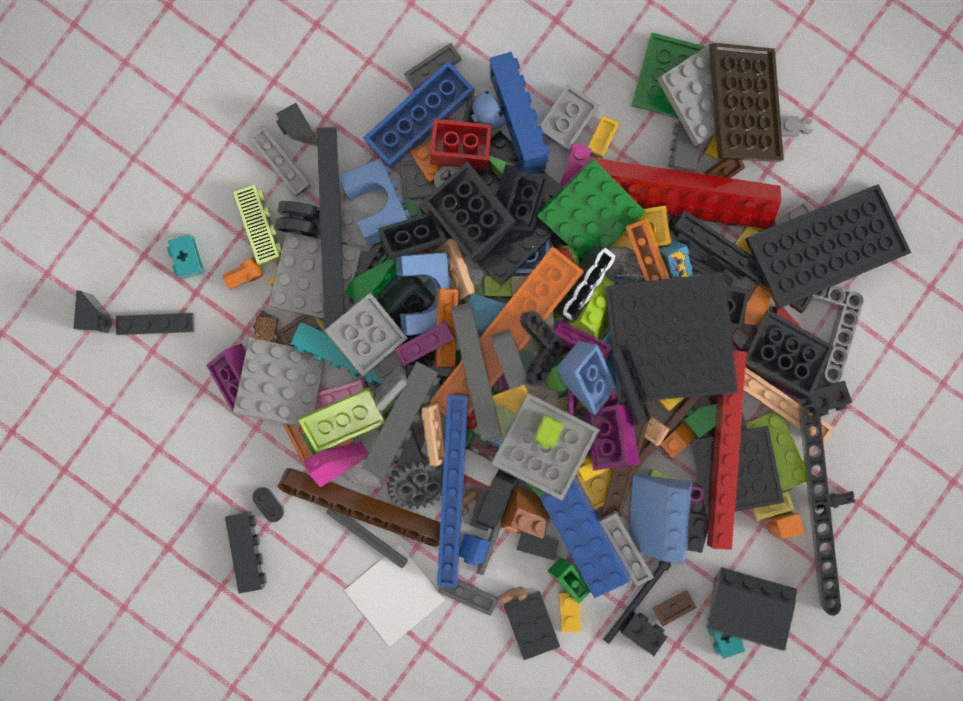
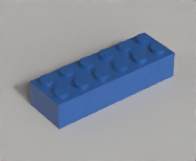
[490,51,550,172]
[363,61,474,170]
[540,475,630,599]

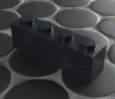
[225,511,267,594]

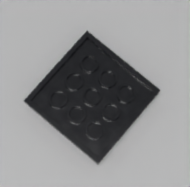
[691,426,784,517]

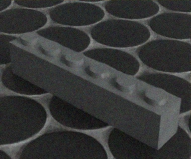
[362,362,440,479]

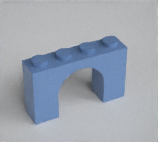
[339,158,411,246]
[396,252,451,335]

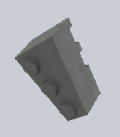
[668,119,700,173]

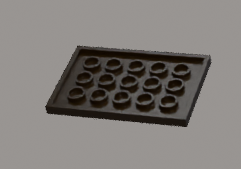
[709,43,784,162]

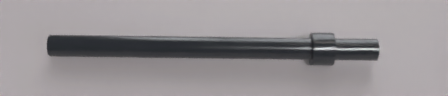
[603,560,672,644]

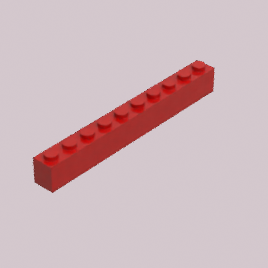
[707,351,746,550]

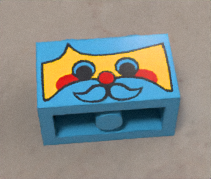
[659,240,692,278]

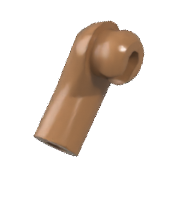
[462,488,479,516]
[499,587,527,604]

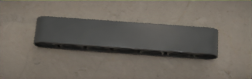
[451,303,502,441]

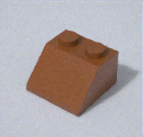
[501,485,550,539]

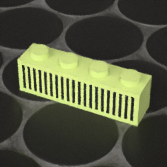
[233,185,282,266]

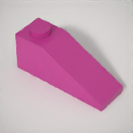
[560,143,592,187]
[304,441,369,487]

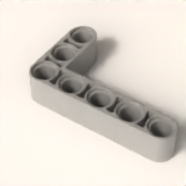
[812,285,864,383]

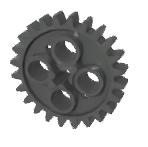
[386,457,444,509]

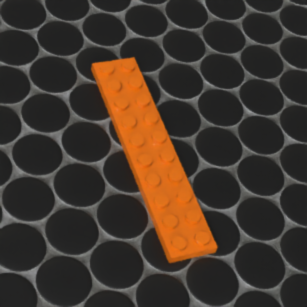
[429,246,584,416]

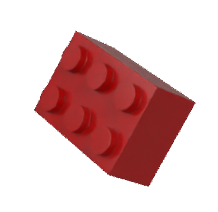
[430,119,492,170]

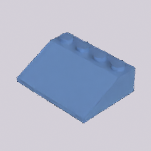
[629,474,692,564]

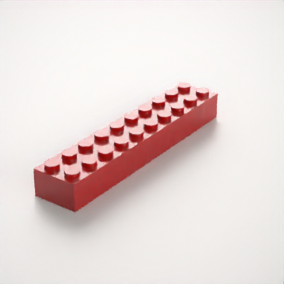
[588,157,782,229]

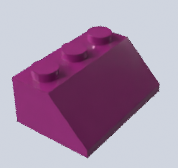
[206,343,246,415]
[585,405,639,471]

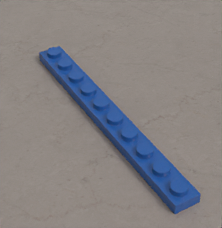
[437,394,469,588]

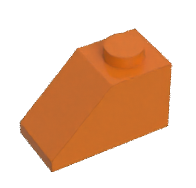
[658,421,696,459]

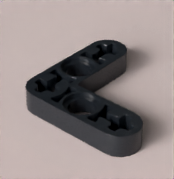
[520,311,563,386]

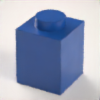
[459,533,490,565]

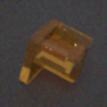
[254,317,277,343]

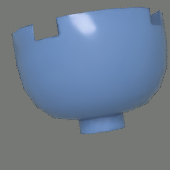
[471,90,507,130]

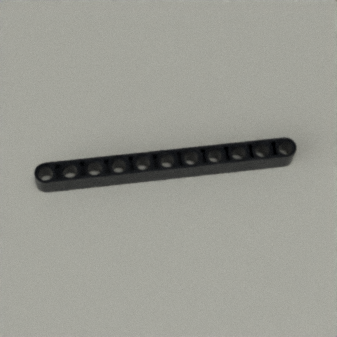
[317,127,344,329]
[799,403,841,616]

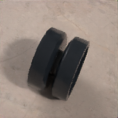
[275,201,320,236]

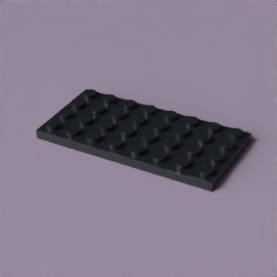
[745,184,911,310]

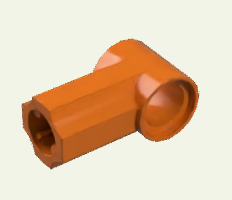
[222,257,264,290]

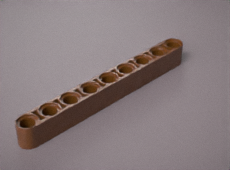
[278,468,440,547]

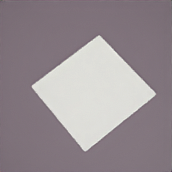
[344,544,445,646]

